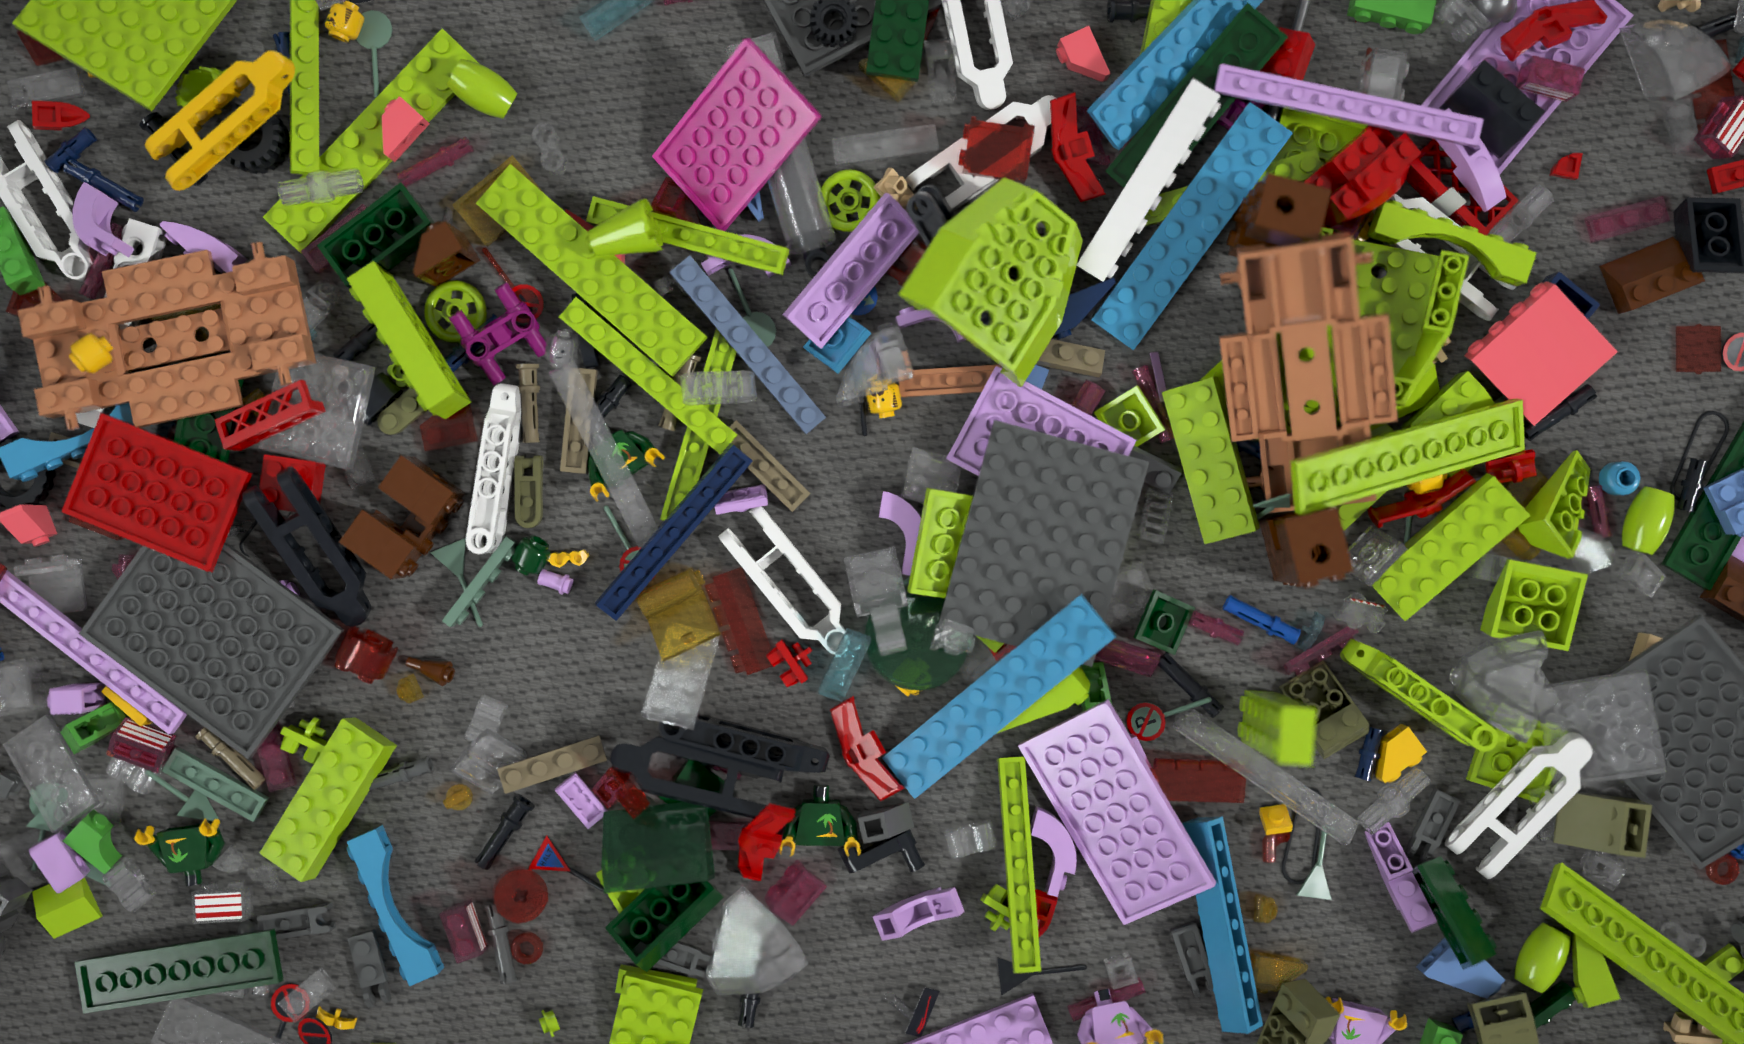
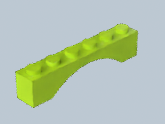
[1367,200,1537,287]

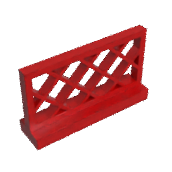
[1406,139,1519,235]

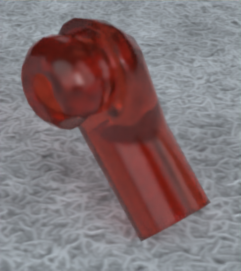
[1262,832,1290,863]

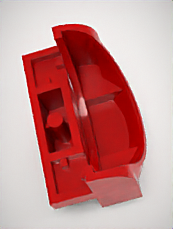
[1304,125,1421,226]

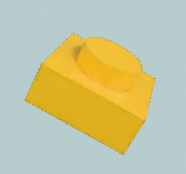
[1259,804,1293,835]

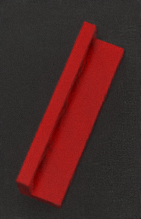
[214,380,326,451]

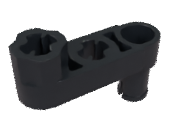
[837,829,925,874]

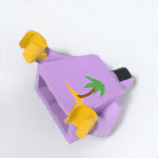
[1077,989,1163,1044]
[1325,997,1407,1044]

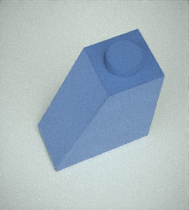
[1416,937,1505,999]

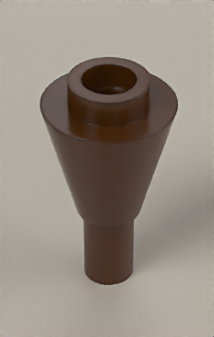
[405,656,455,686]

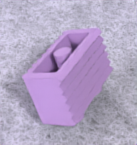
[47,683,106,715]

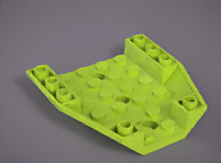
[898,178,1083,387]
[1298,227,1469,406]

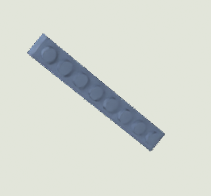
[670,255,826,434]

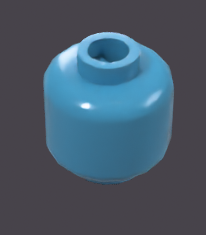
[1598,461,1641,496]

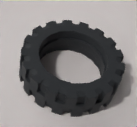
[0,439,56,509]

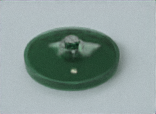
[865,587,970,690]

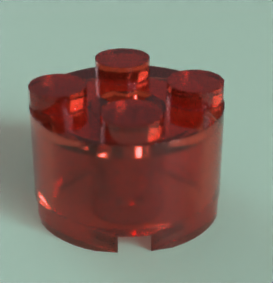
[334,627,398,684]
[492,867,548,923]

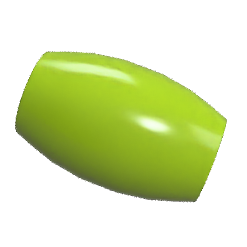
[447,59,518,119]
[1622,486,1675,555]
[1514,922,1571,993]

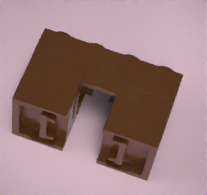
[1226,173,1331,257]
[339,455,466,579]
[1259,507,1353,588]

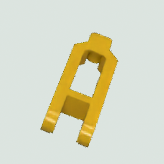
[145,51,295,191]

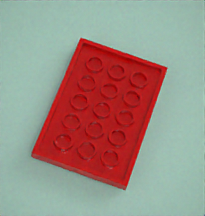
[61,413,253,572]

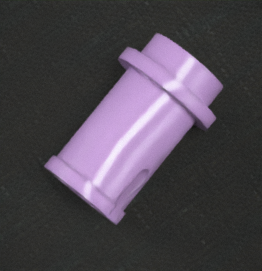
[538,569,573,594]

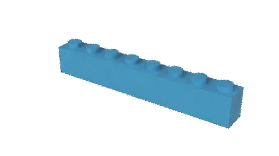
[1182,816,1263,1034]

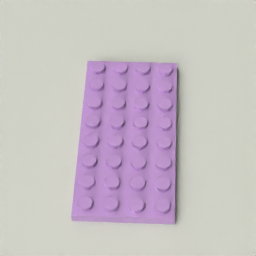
[1420,0,1634,175]
[1018,699,1216,925]

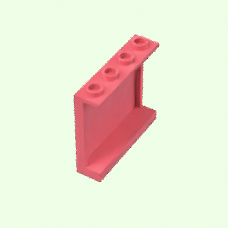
[1464,281,1617,426]

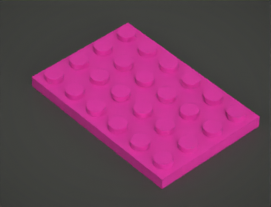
[652,38,822,231]

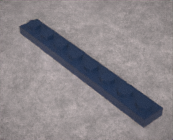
[595,443,753,621]

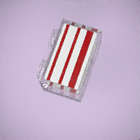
[191,881,255,924]

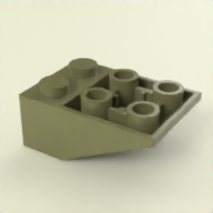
[1279,660,1369,759]
[1553,792,1652,858]
[1257,979,1341,1044]
[1467,992,1539,1044]

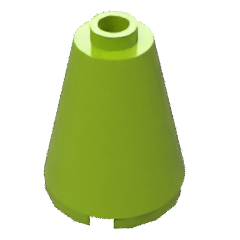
[585,198,663,256]

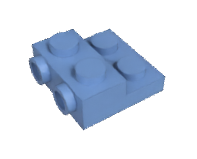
[1703,468,1744,537]

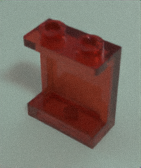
[958,116,1035,183]

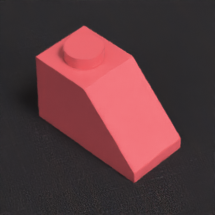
[1056,26,1111,82]
[382,96,430,162]
[0,505,57,547]

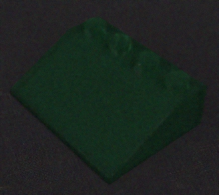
[601,802,715,893]

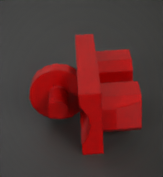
[1485,449,1537,483]
[766,639,813,687]

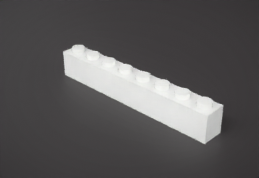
[1077,79,1221,282]

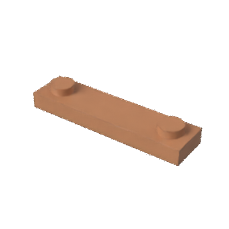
[898,365,1003,398]

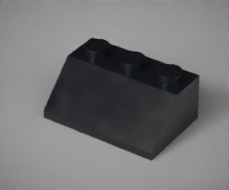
[1439,60,1545,159]

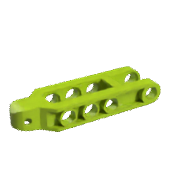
[1340,639,1498,751]

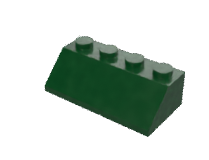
[317,182,435,289]
[605,853,724,972]
[1412,856,1497,970]

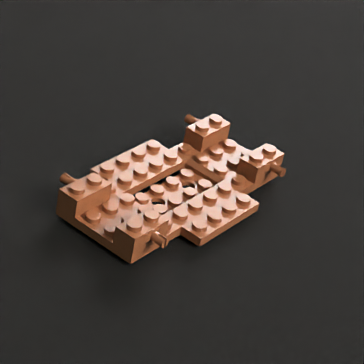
[1219,231,1398,513]
[18,242,316,430]

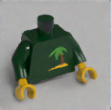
[589,422,665,502]
[779,785,861,857]
[135,818,225,886]

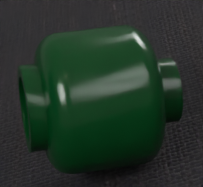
[511,535,551,575]

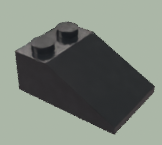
[1673,197,1744,273]

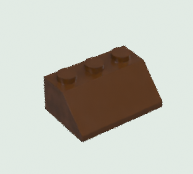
[413,221,481,287]
[1599,237,1705,314]
[1700,555,1744,623]

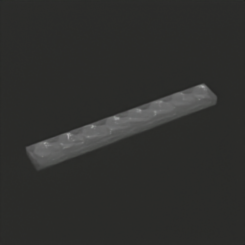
[550,361,659,550]
[1172,704,1359,846]

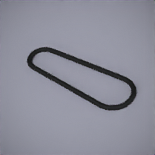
[1670,411,1729,501]
[1282,788,1323,884]

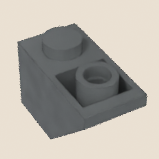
[858,801,914,844]

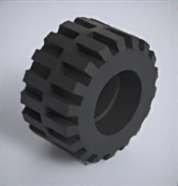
[214,102,290,174]

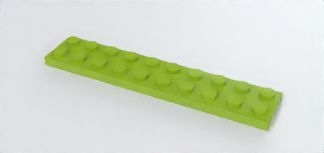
[263,28,478,254]
[476,164,708,377]
[1290,399,1525,515]
[1540,863,1744,1044]

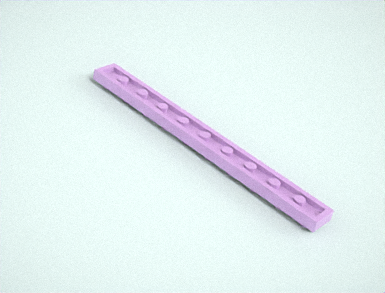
[1214,64,1483,147]
[0,565,188,734]

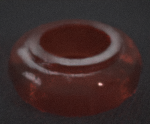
[1705,854,1739,885]
[511,932,543,965]

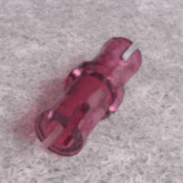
[1587,485,1612,539]
[1189,610,1244,646]

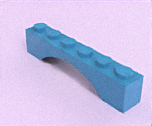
[0,403,151,482]
[347,825,445,987]

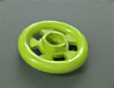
[818,169,880,232]
[424,280,487,343]

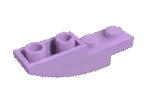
[1436,108,1506,212]
[159,221,247,273]
[1364,822,1437,933]

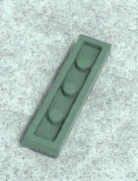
[442,536,518,627]
[162,747,269,822]

